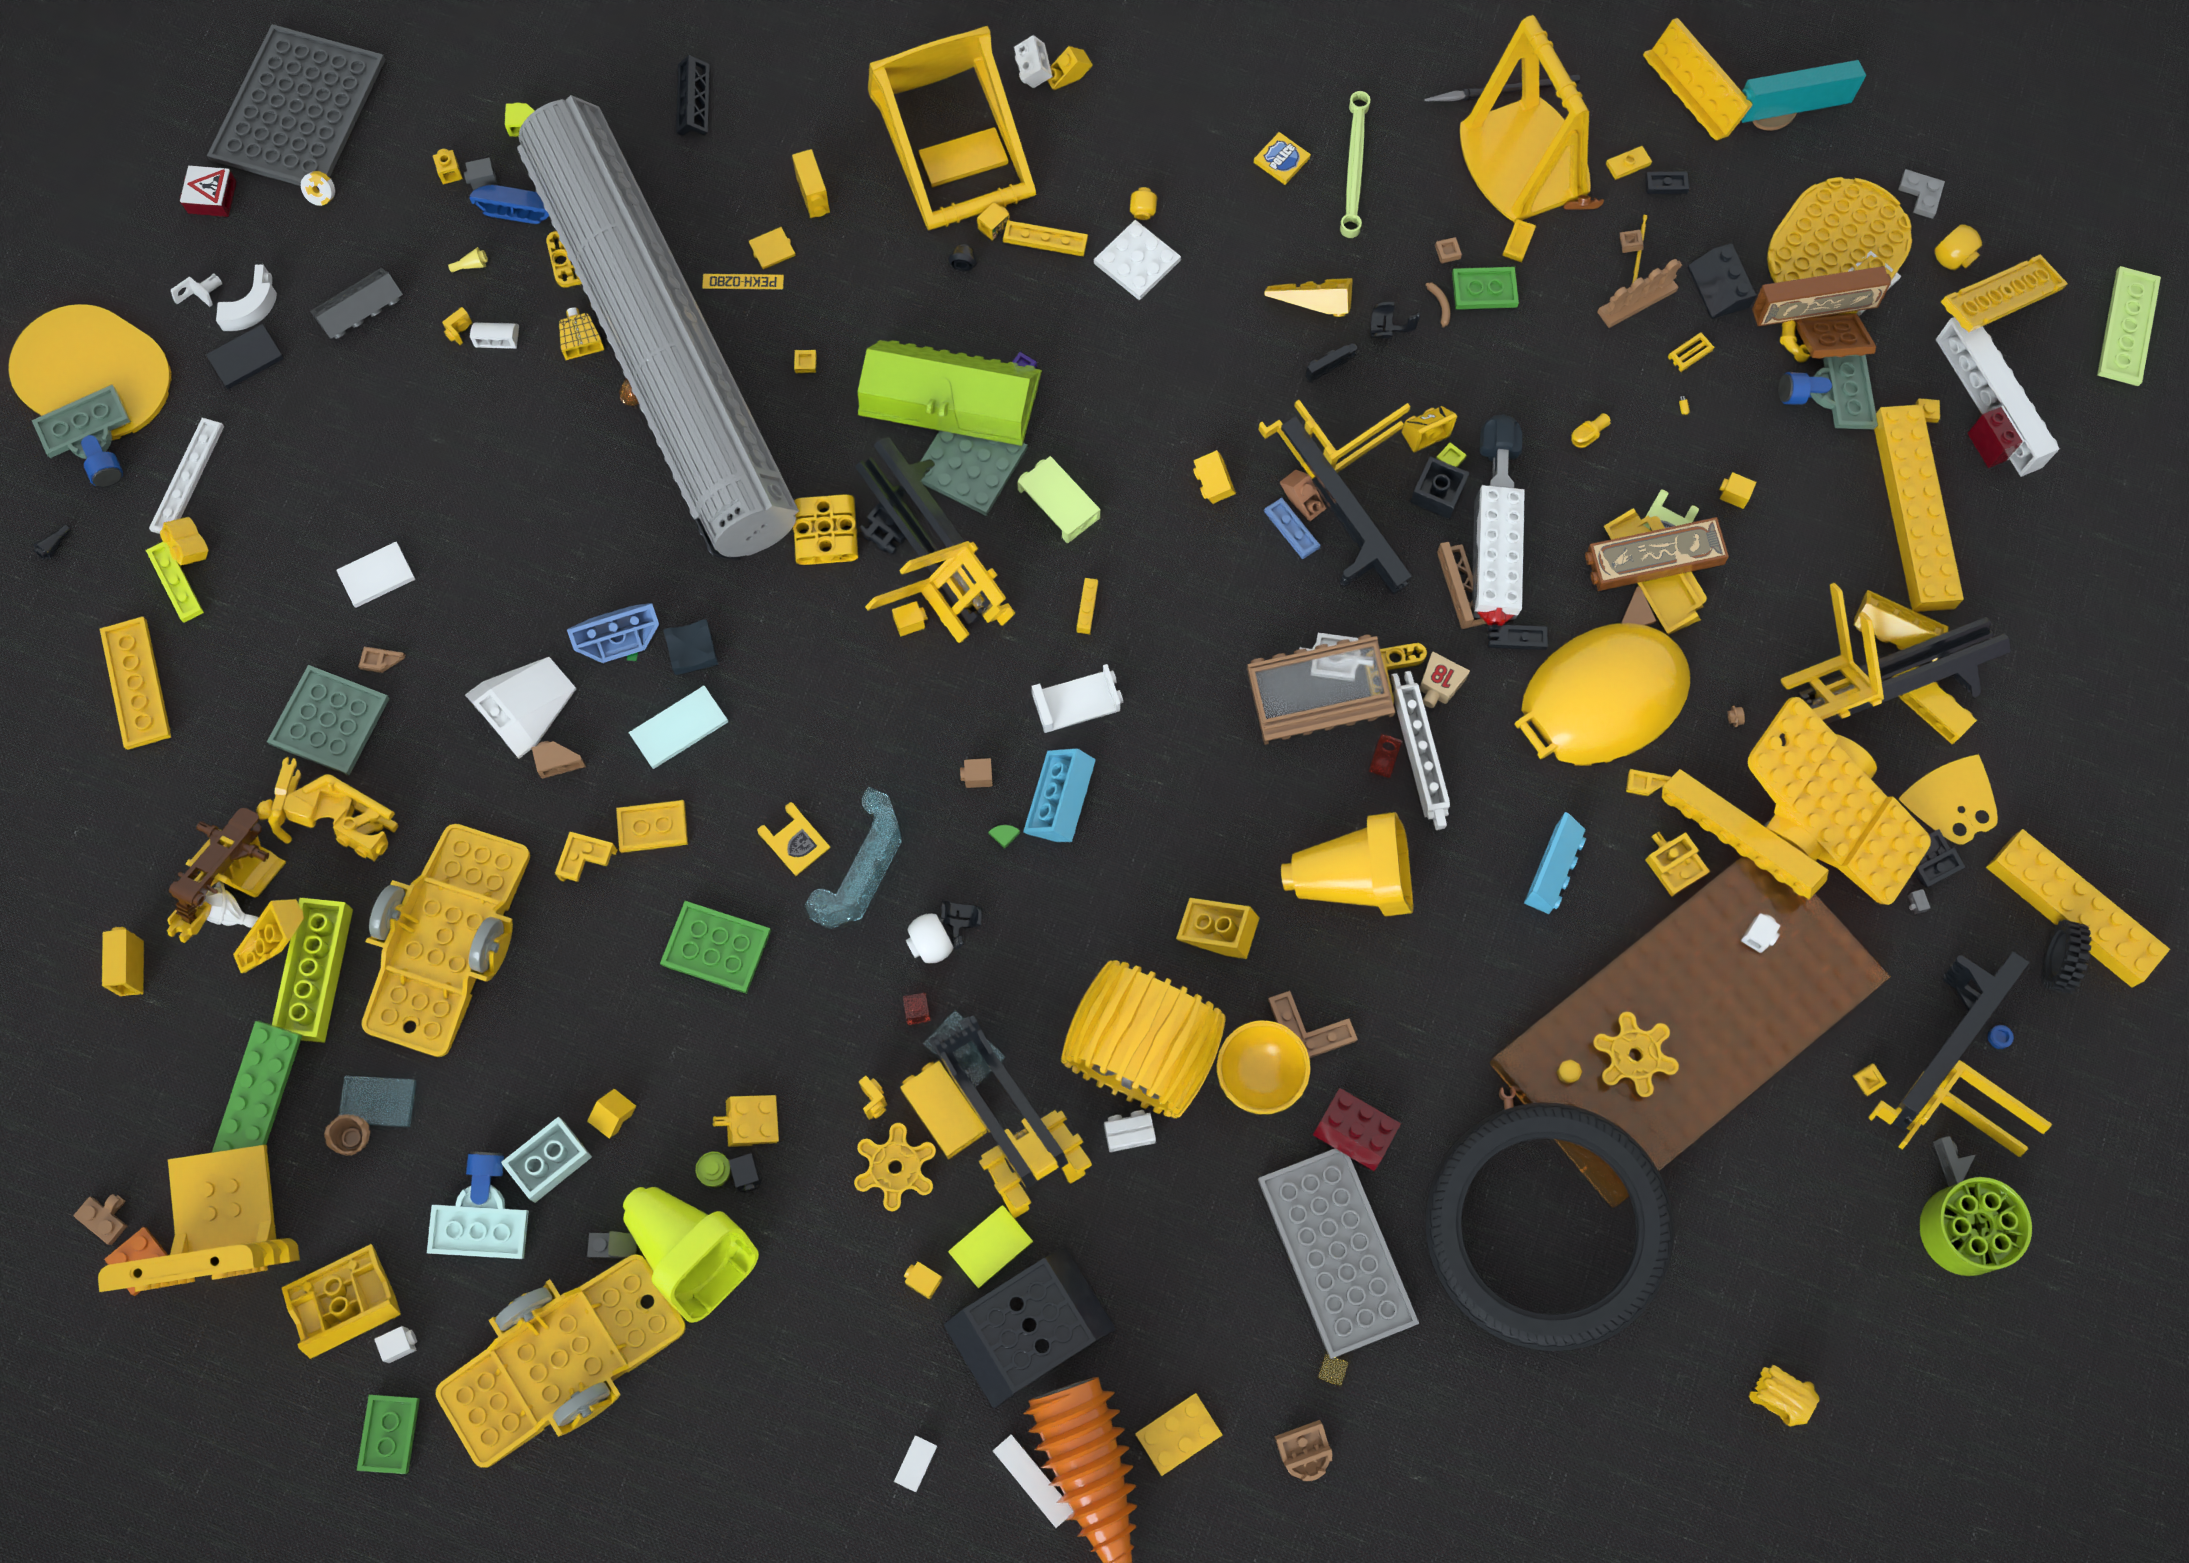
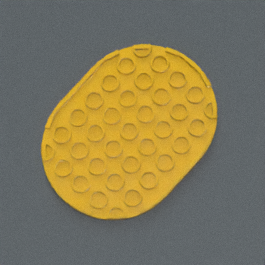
[1767,177,1912,315]
[9,305,171,440]

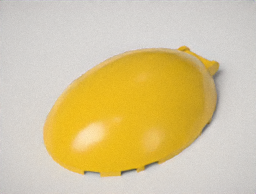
[1514,623,1690,765]

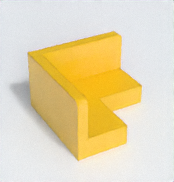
[555,832,617,882]

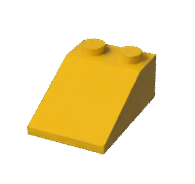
[1176,898,1259,959]

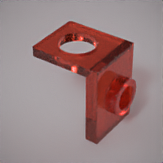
[1369,734,1402,778]

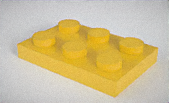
[1135,1393,1222,1476]

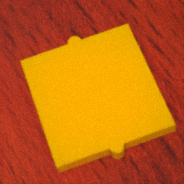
[749,227,796,269]

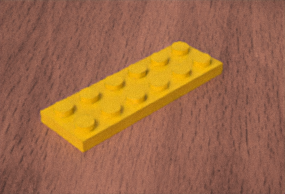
[100,617,171,750]

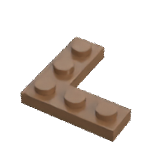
[1268,991,1358,1058]

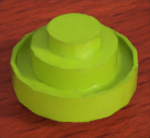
[696,1152,731,1187]

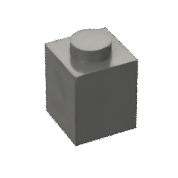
[464,157,498,190]

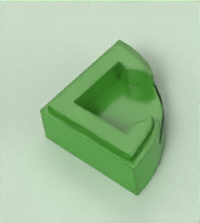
[988,825,1020,848]

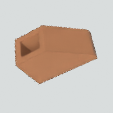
[1280,470,1326,521]

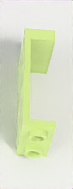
[1018,456,1100,544]

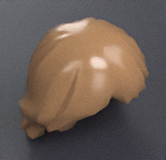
[324,1114,371,1156]

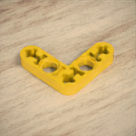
[546,231,582,287]
[1364,643,1427,703]

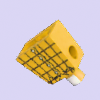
[559,308,604,360]

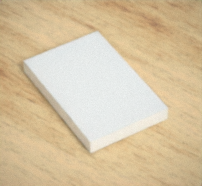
[337,542,415,608]

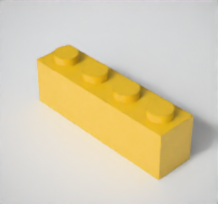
[1892,666,1977,744]

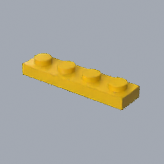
[1003,220,1088,257]

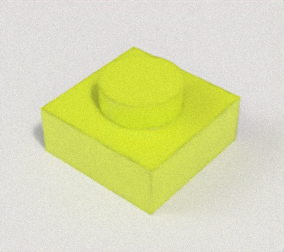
[1436,443,1466,467]

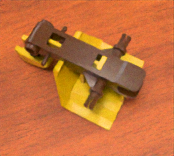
[167,808,286,943]

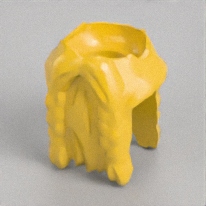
[1749,1365,1819,1427]

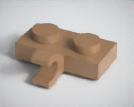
[73,1194,127,1245]

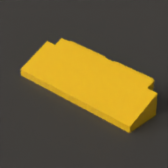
[1604,508,1707,635]

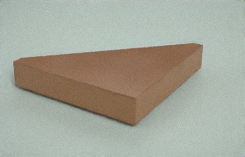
[1621,586,1656,626]

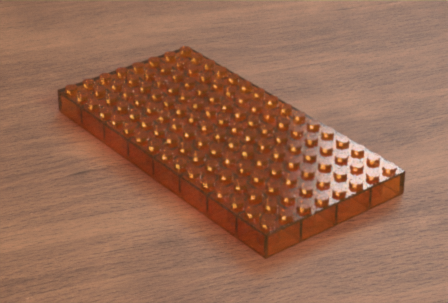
[1489,856,1890,1208]

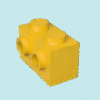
[1193,450,1236,504]

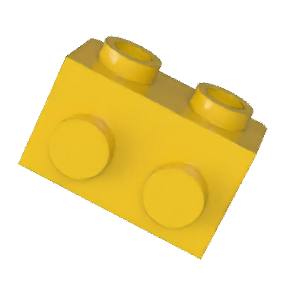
[859,1076,887,1120]

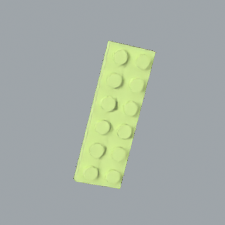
[2097,266,2161,386]

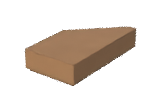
[359,647,406,673]

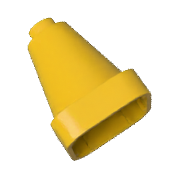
[1281,812,1413,916]

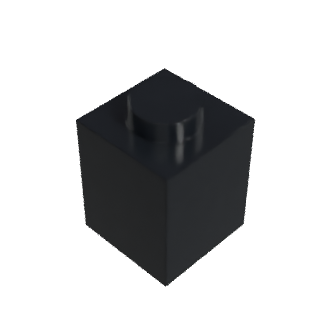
[728,1153,762,1193]

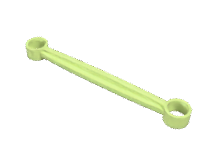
[1340,91,1370,238]

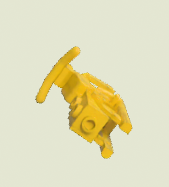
[256,757,398,861]

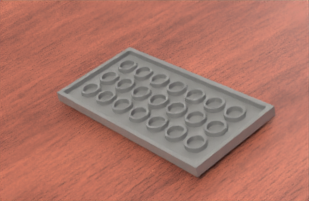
[1258,1149,1419,1359]

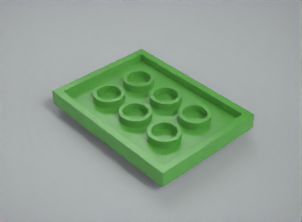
[660,901,771,994]

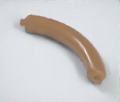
[1426,282,1450,327]

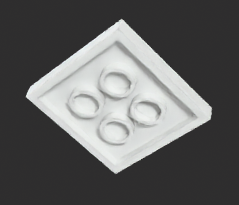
[1094,220,1181,300]

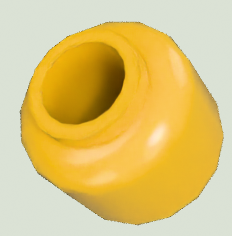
[1130,187,1157,220]

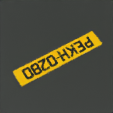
[702,274,784,289]

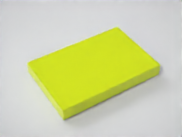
[948,1205,1033,1289]

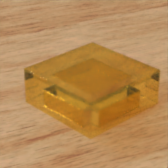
[1318,1354,1349,1386]

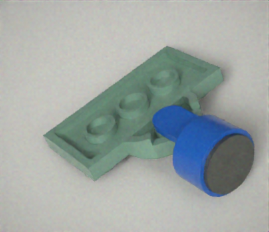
[1778,355,1878,429]
[32,385,131,487]

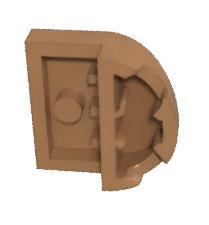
[1274,1420,1332,1481]

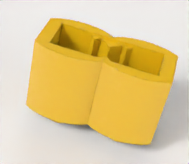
[160,517,208,565]

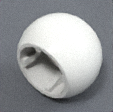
[906,913,954,964]

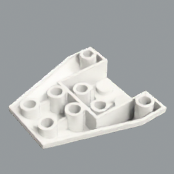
[465,657,576,759]

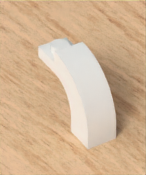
[216,265,277,331]

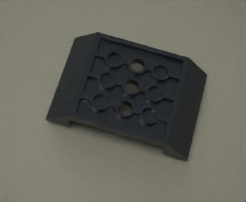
[944,1248,1116,1409]

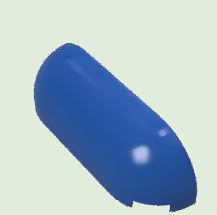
[469,185,549,224]

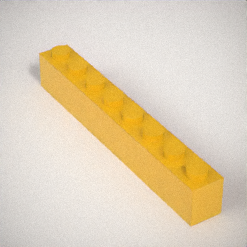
[1662,769,1829,899]

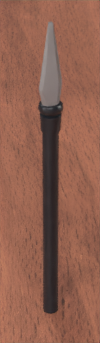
[1425,74,1580,101]

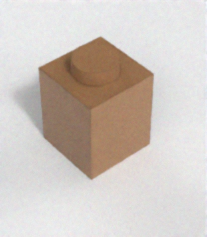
[960,758,993,788]

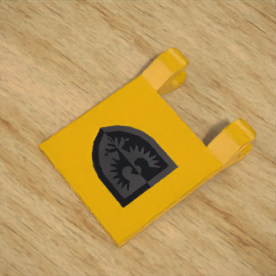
[757,802,830,876]

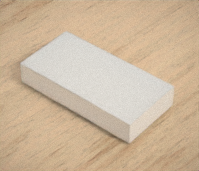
[894,1436,937,1492]

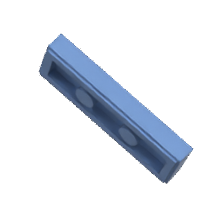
[1264,498,1320,559]

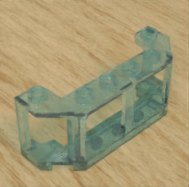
[805,787,902,929]

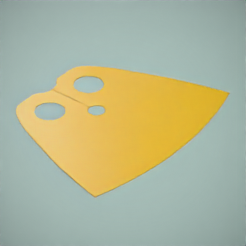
[1899,754,1998,844]

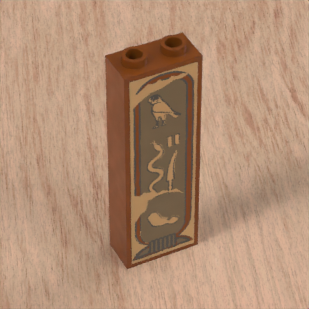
[1752,266,1891,326]
[1585,517,1729,591]

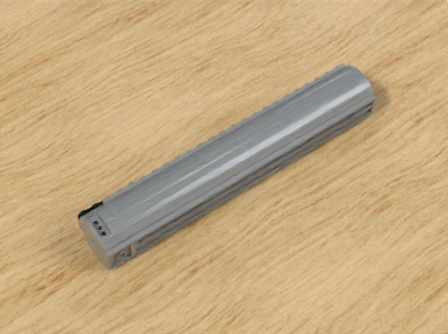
[517,95,799,560]

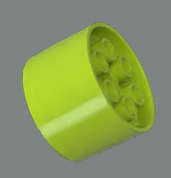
[1920,1177,2032,1276]

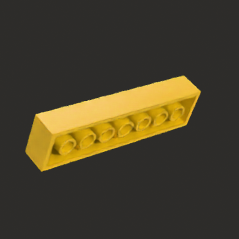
[1986,829,2170,988]

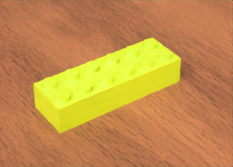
[272,898,353,1043]

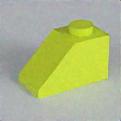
[505,103,534,137]

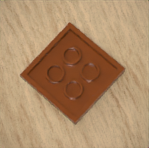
[1795,313,1876,359]

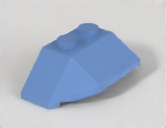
[567,603,659,663]

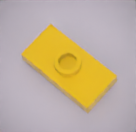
[1606,146,1652,180]

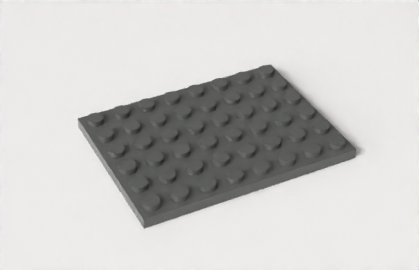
[207,24,386,191]

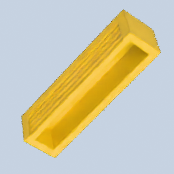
[1077,578,1098,634]

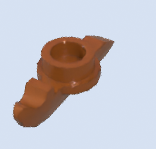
[1563,195,1604,209]

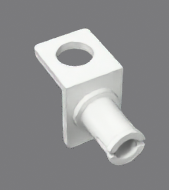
[171,274,222,307]

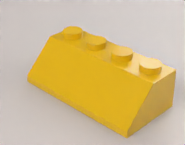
[1854,590,1948,661]

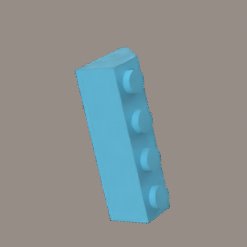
[1023,749,1096,842]
[1524,812,1586,914]

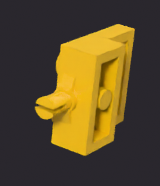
[1645,832,1710,897]
[713,1095,779,1147]

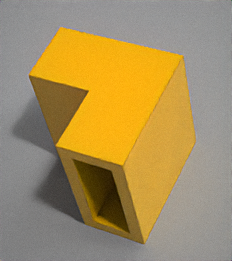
[588,1089,636,1139]

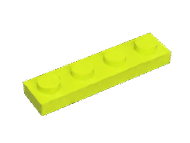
[146,542,204,623]

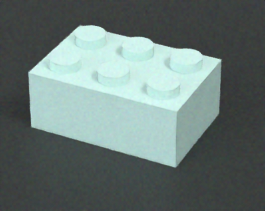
[501,1117,592,1203]

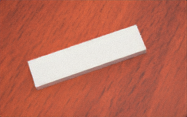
[993,1435,1073,1528]

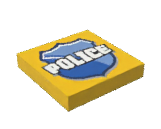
[1253,132,1311,185]

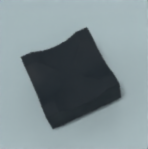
[663,619,718,675]

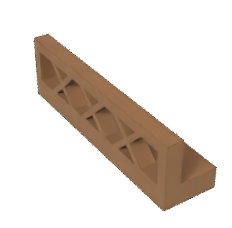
[1437,542,1486,629]

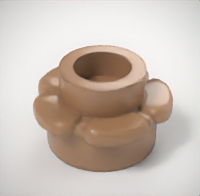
[1728,706,1745,727]

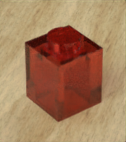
[903,993,931,1025]

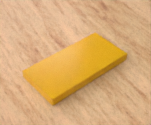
[919,127,1008,187]

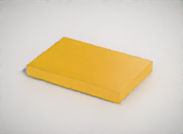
[616,800,688,853]

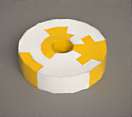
[301,171,335,206]

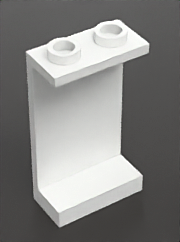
[1032,664,1123,733]

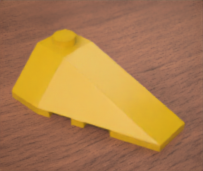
[233,899,304,973]

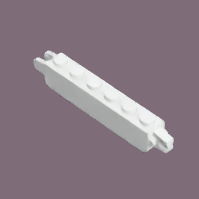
[1391,671,1450,830]

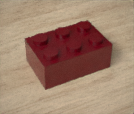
[1313,1088,1401,1171]

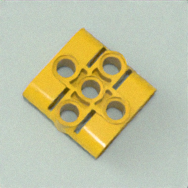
[793,495,858,565]

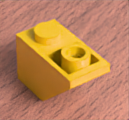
[1047,46,1093,90]

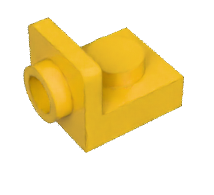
[442,307,472,345]

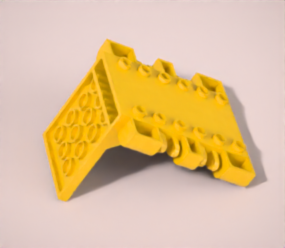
[98,1145,300,1292]

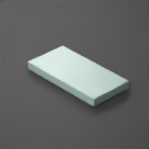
[629,686,728,769]

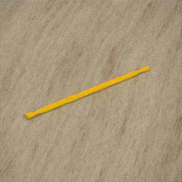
[1632,215,1647,283]

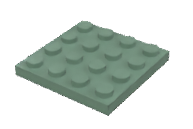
[920,431,1028,516]
[267,665,390,776]

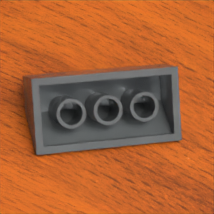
[310,268,403,339]

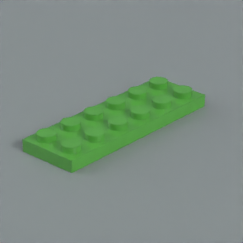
[212,1021,302,1153]

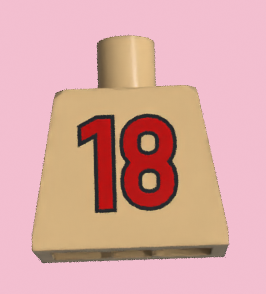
[1419,652,1470,708]

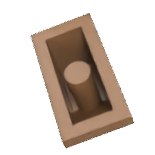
[532,741,586,779]

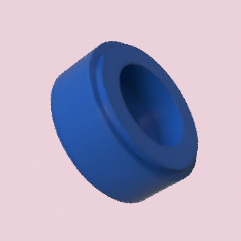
[1988,1025,2014,1049]

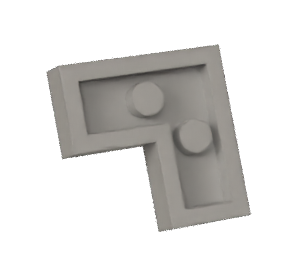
[1898,169,1945,219]

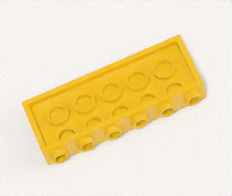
[1643,18,1753,140]

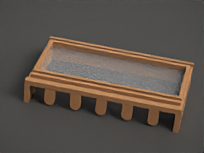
[1247,635,1395,745]

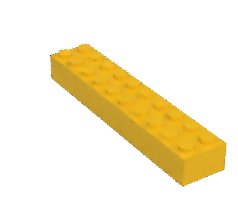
[1874,404,1964,612]

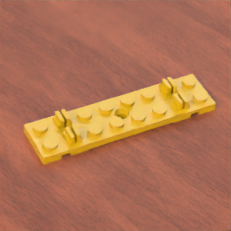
[1941,254,2068,333]

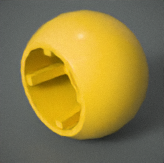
[1935,224,1982,270]

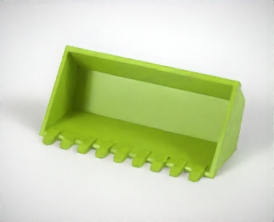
[858,340,1042,446]

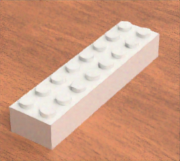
[1936,317,2059,477]

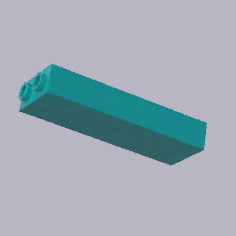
[1741,60,1866,123]

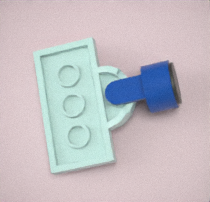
[427,1152,529,1259]

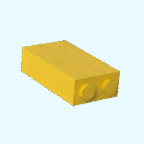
[900,1061,987,1160]

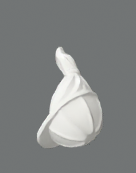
[205,881,259,928]

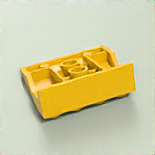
[282,1244,401,1359]

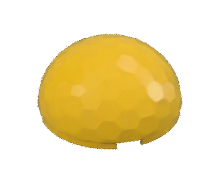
[1216,1021,1310,1114]

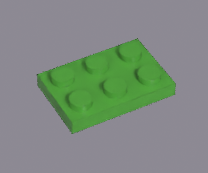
[1452,267,1519,309]
[357,1395,420,1474]

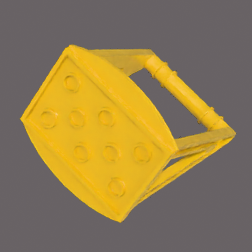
[1460,15,1590,223]
[868,26,1036,231]

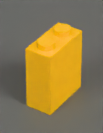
[792,149,830,218]
[102,927,144,996]

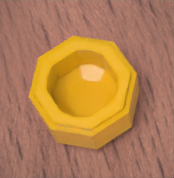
[1557,1059,1582,1084]

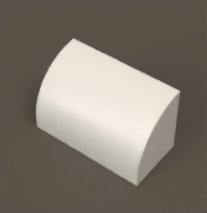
[470,322,519,349]

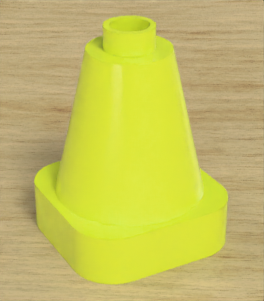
[623,1187,759,1323]

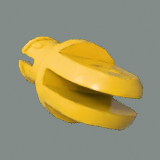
[1572,413,1611,448]

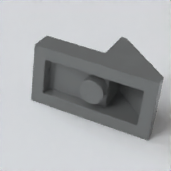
[1933,1136,1975,1187]
[587,1231,638,1259]

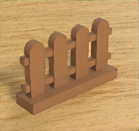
[1597,259,1682,328]

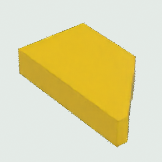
[1626,769,1671,796]

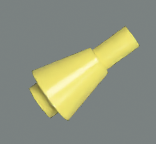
[448,247,488,272]

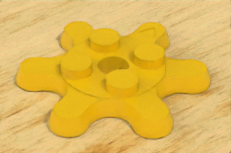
[1593,1012,1679,1097]
[854,1123,936,1211]

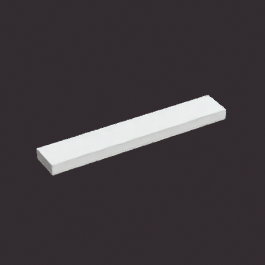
[149,418,224,534]

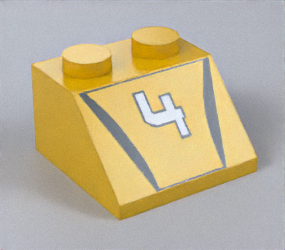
[1402,406,1457,452]

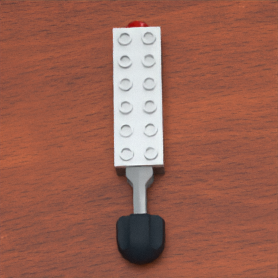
[1471,414,1524,626]

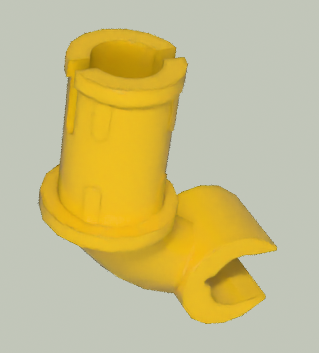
[1780,320,1811,363]

